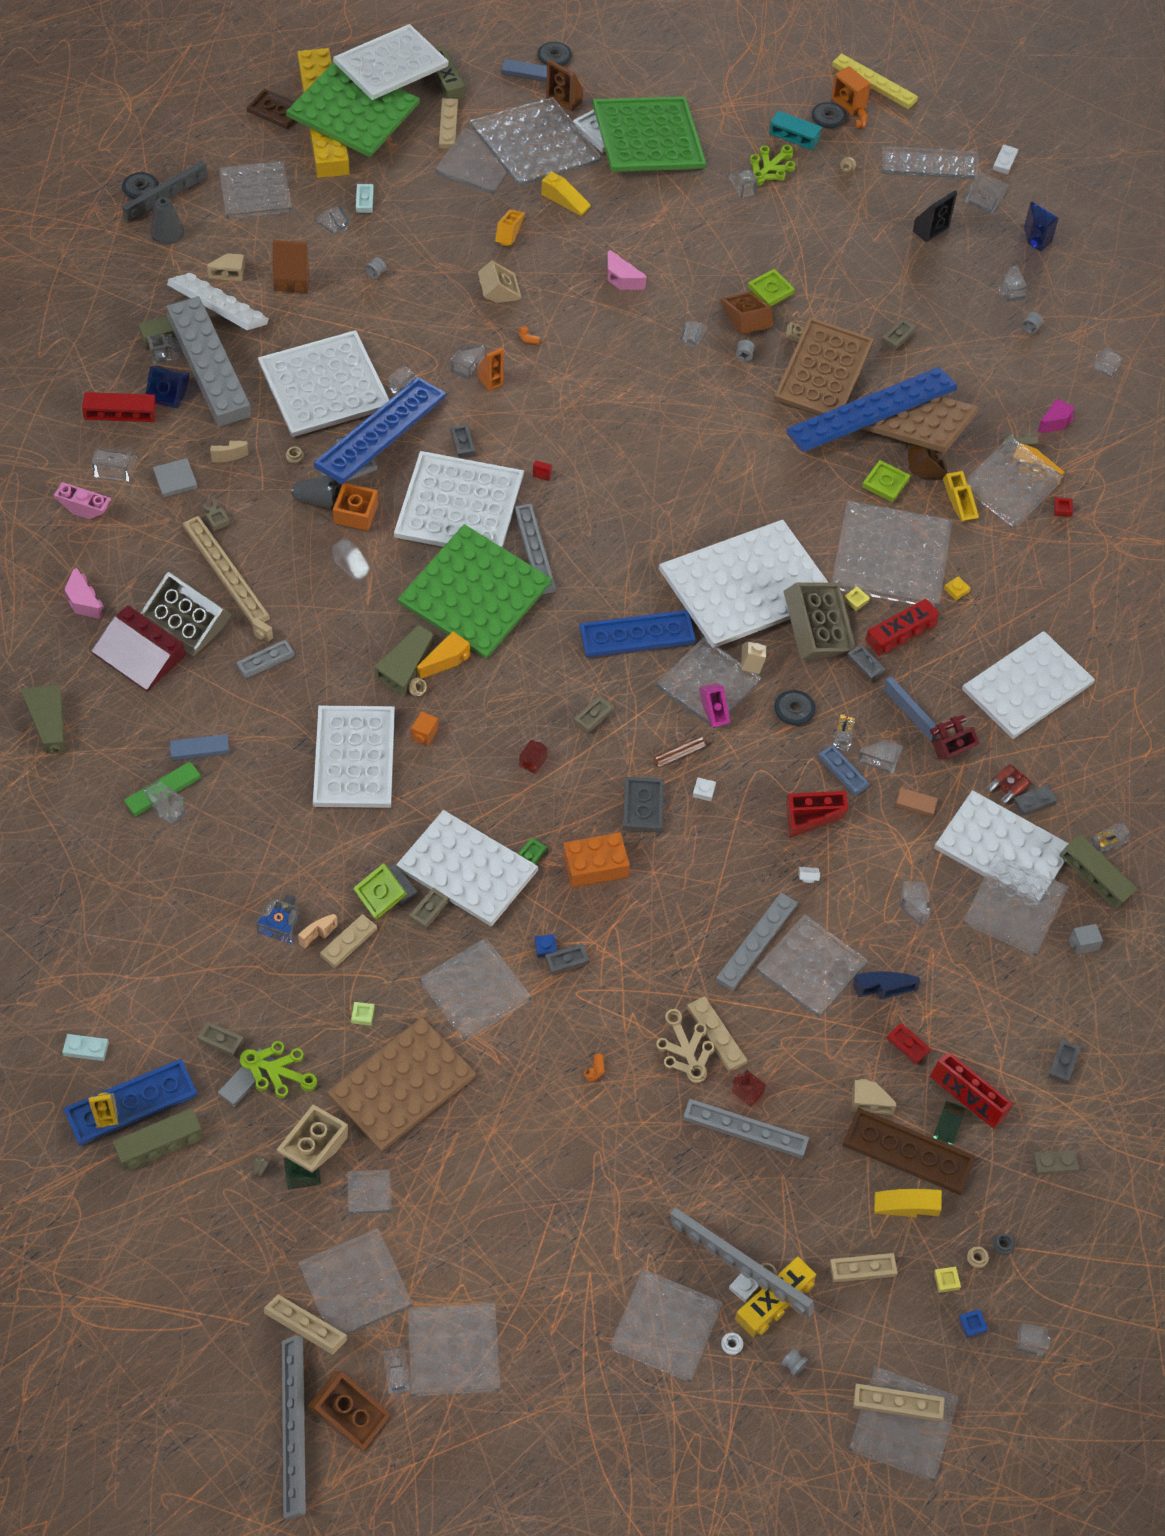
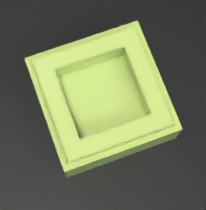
[351,1002,375,1026]

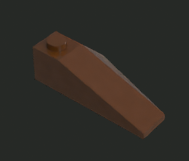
[908,443,948,478]

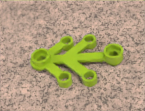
[750,145,795,186]
[240,1041,317,1099]

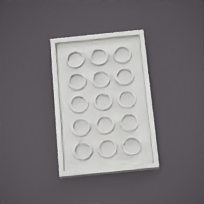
[333,24,449,100]
[962,631,1095,739]
[313,706,395,808]
[934,790,1069,906]
[396,810,538,927]

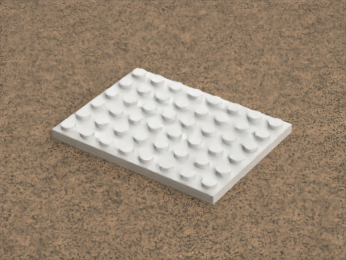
[659,520,828,648]

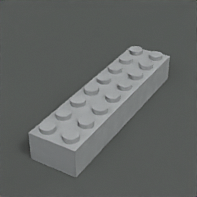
[166,296,251,427]

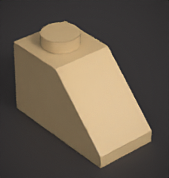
[207,253,245,281]
[741,642,766,674]
[852,1079,896,1115]

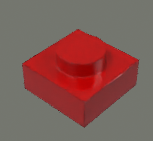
[533,460,552,481]
[1053,497,1073,517]

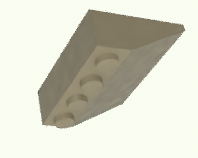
[141,572,232,657]
[783,582,856,660]

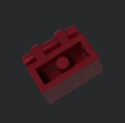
[930,715,980,759]

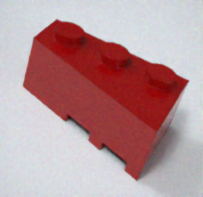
[786,791,848,838]

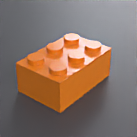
[563,832,630,888]

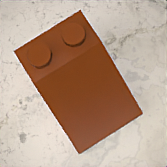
[546,59,583,112]
[273,240,310,293]
[720,292,773,334]
[307,1371,391,1451]

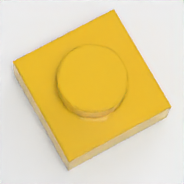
[944,576,970,601]

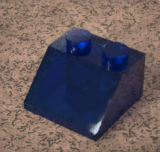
[1024,202,1059,252]
[145,365,190,408]

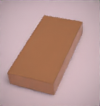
[895,788,938,817]

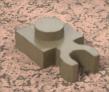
[203,500,230,531]

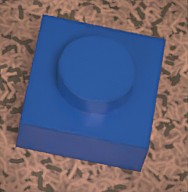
[534,934,557,958]
[959,1309,988,1338]

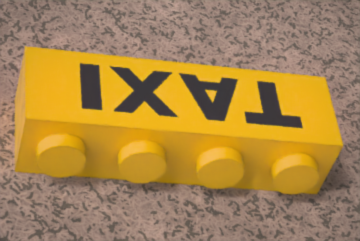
[735,1257,817,1338]

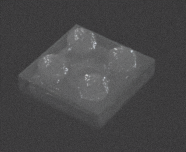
[347,1170,392,1215]

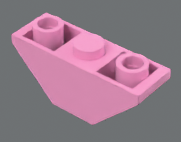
[607,250,647,290]
[54,482,111,519]
[65,568,104,619]

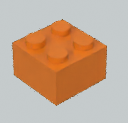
[831,66,871,115]
[333,483,379,531]

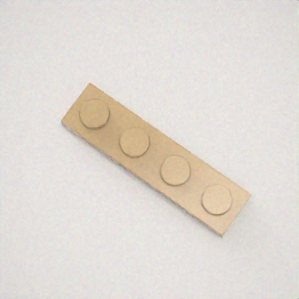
[439,98,458,149]
[687,996,748,1073]
[264,1294,347,1355]
[853,1384,945,1422]

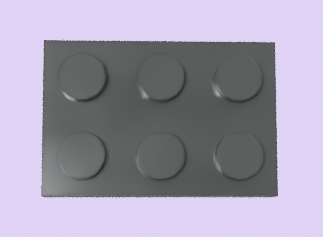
[623,777,664,832]

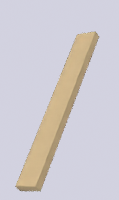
[183,516,270,625]

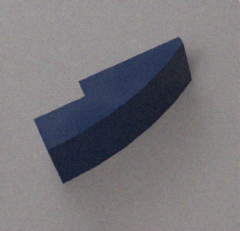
[853,971,920,1000]

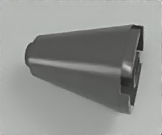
[150,197,184,245]
[291,475,342,510]

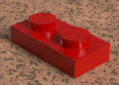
[886,1023,931,1065]

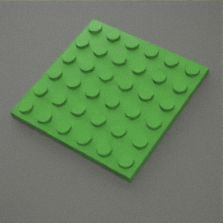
[286,62,420,157]
[592,97,706,172]
[398,524,552,659]

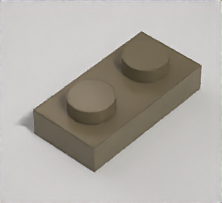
[882,318,916,350]
[999,433,1038,446]
[574,696,613,733]
[409,887,449,930]
[197,1021,244,1057]
[1033,1150,1079,1175]

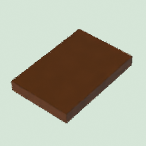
[247,88,295,129]

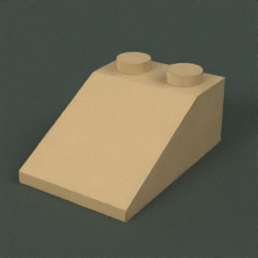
[277,1104,348,1172]

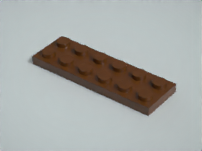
[842,1108,976,1195]

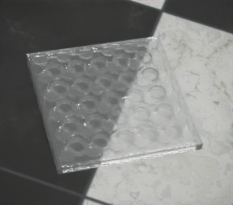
[470,97,602,186]
[831,500,953,608]

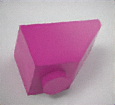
[1038,398,1075,433]
[699,683,730,727]

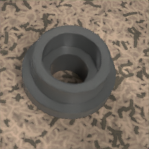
[993,1234,1015,1255]

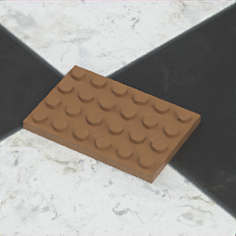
[774,317,874,415]
[862,381,979,453]
[327,1018,476,1153]

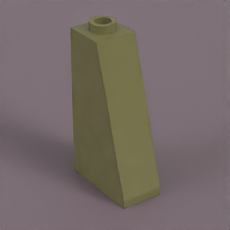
[375,625,434,697]
[21,685,66,754]

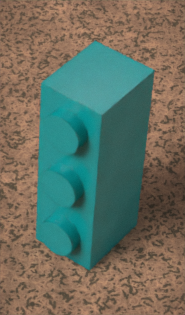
[769,110,822,150]

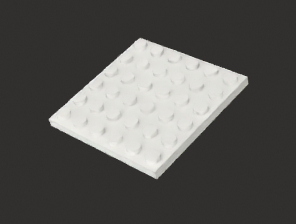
[258,330,389,437]
[394,451,524,548]

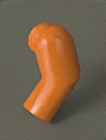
[855,108,868,129]
[518,326,540,345]
[584,1054,605,1081]

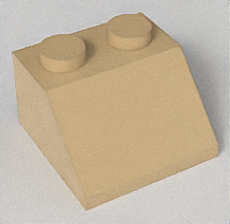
[478,260,522,303]

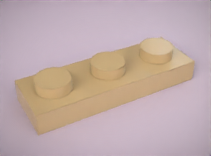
[320,914,377,968]
[829,1253,898,1283]

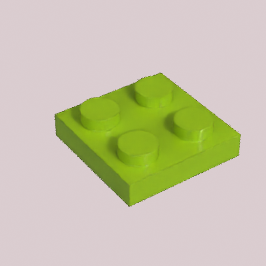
[748,269,795,306]
[862,460,911,503]
[353,863,407,919]

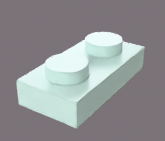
[356,184,374,213]
[62,1034,109,1061]

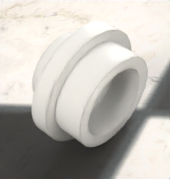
[721,1333,743,1355]

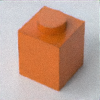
[411,711,439,745]

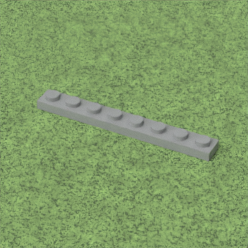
[670,1207,814,1317]
[282,1335,306,1520]

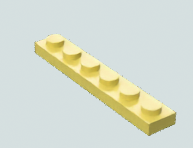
[832,53,918,109]

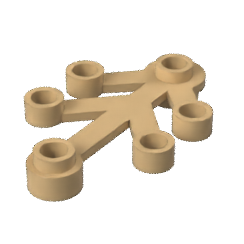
[656,1009,715,1083]

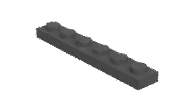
[122,161,208,222]

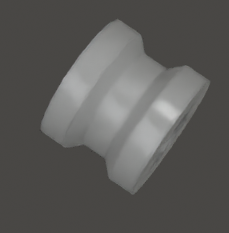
[365,257,387,279]
[1022,312,1043,334]
[736,340,755,362]
[781,1348,809,1377]

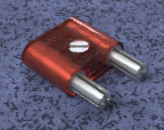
[986,764,1031,804]

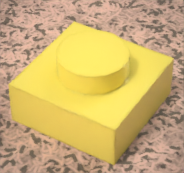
[843,587,870,611]
[934,1267,961,1293]

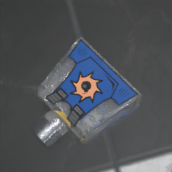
[255,894,300,945]

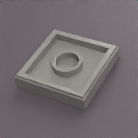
[153,458,198,497]

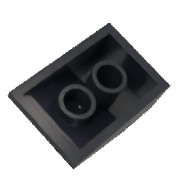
[913,190,957,242]

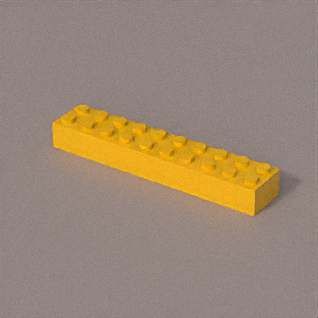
[297,48,350,178]

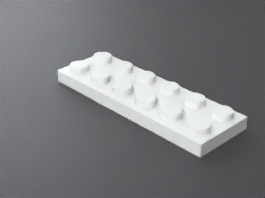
[167,273,269,330]

